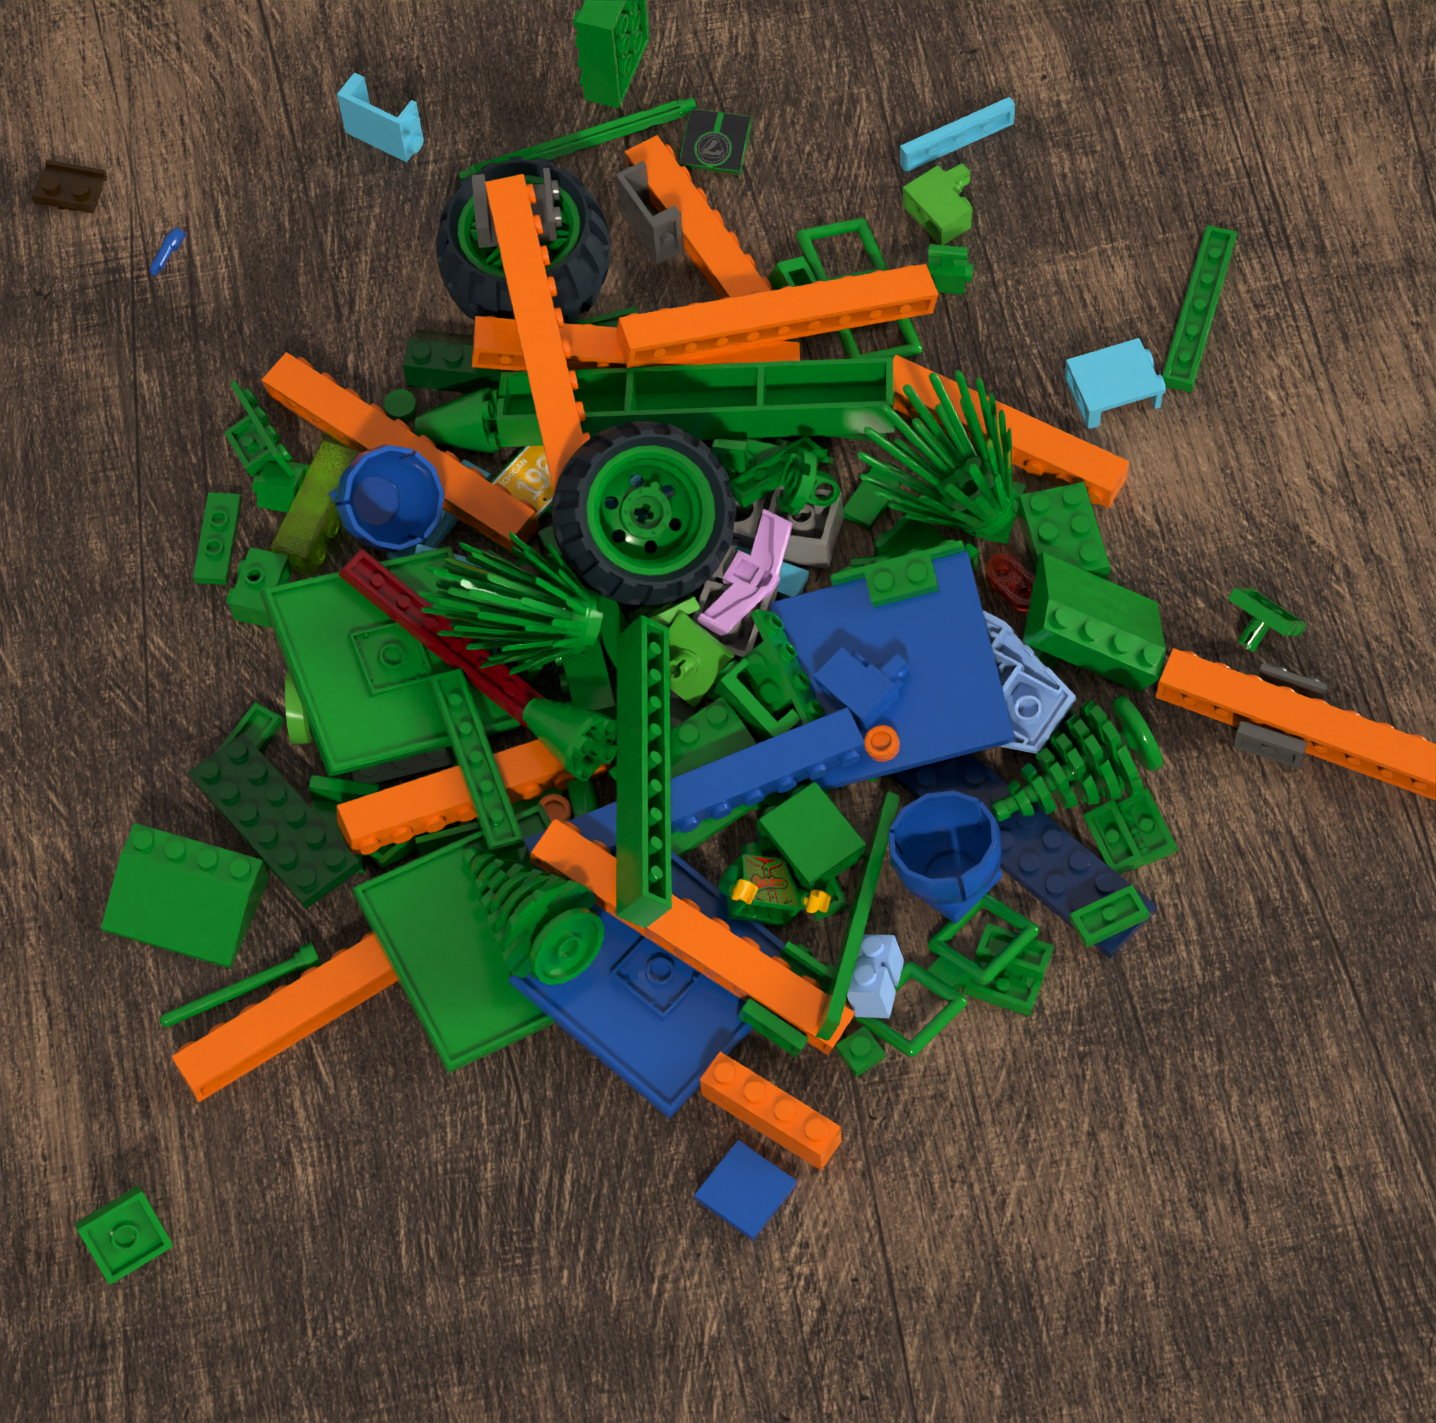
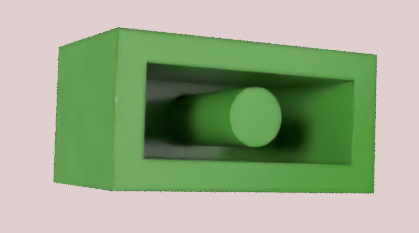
[902,163,973,245]

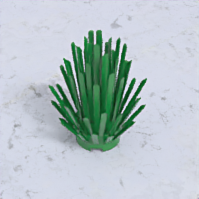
[418,531,603,675]

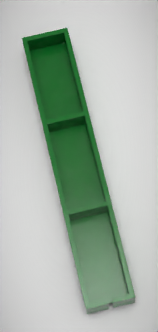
[496,357,895,447]

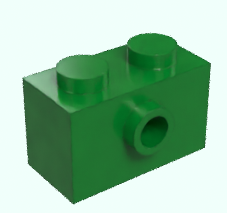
[227,547,293,628]

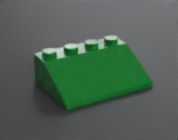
[573,0,650,109]
[1023,552,1166,692]
[608,696,778,857]
[101,823,270,969]

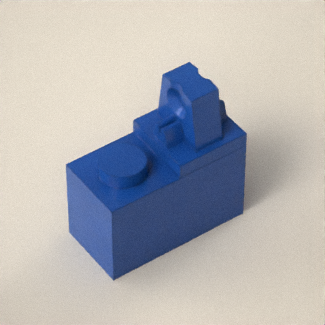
[813,647,910,730]

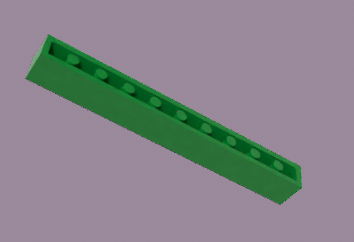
[616,615,672,928]

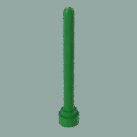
[159,942,322,1027]

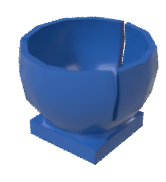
[327,444,445,553]
[889,791,1003,924]

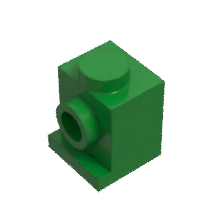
[768,256,817,290]

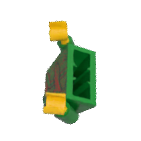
[718,843,831,926]

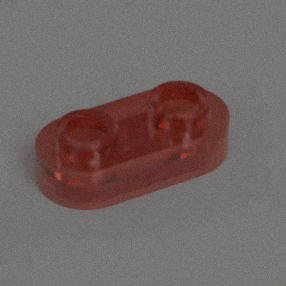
[985,554,1035,611]

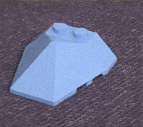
[983,610,1076,754]

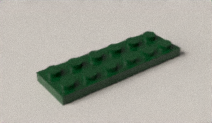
[187,733,362,909]

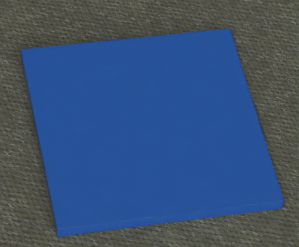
[770,551,1016,791]
[509,850,786,1119]

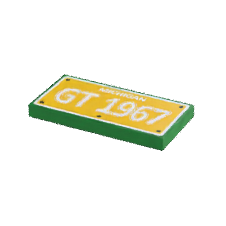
[460,446,554,555]

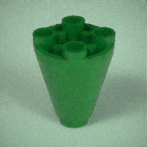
[415,387,501,453]
[523,698,617,782]

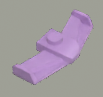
[698,509,793,636]

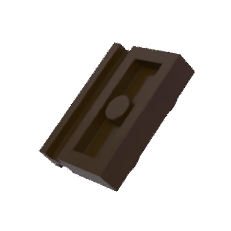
[32,160,107,213]

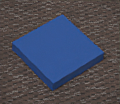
[694,1140,797,1241]

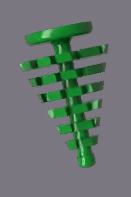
[990,695,1163,822]
[462,847,604,985]

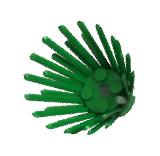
[857,370,1018,537]

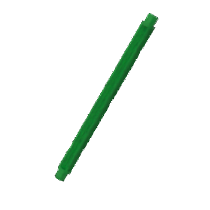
[458,97,697,182]

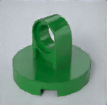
[776,447,840,516]

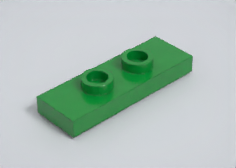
[193,492,242,585]

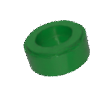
[384,389,417,422]

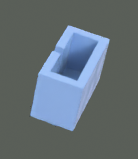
[847,934,904,1018]

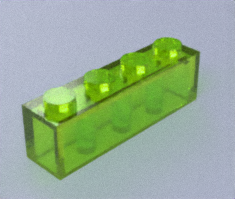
[270,440,360,575]

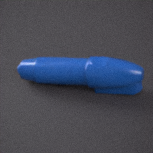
[149,227,186,276]

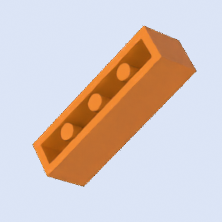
[700,1052,841,1170]

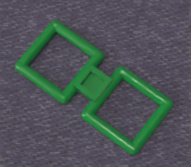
[796,218,923,359]
[855,893,1040,1057]

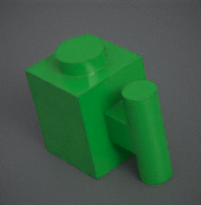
[928,244,974,295]
[252,461,311,514]

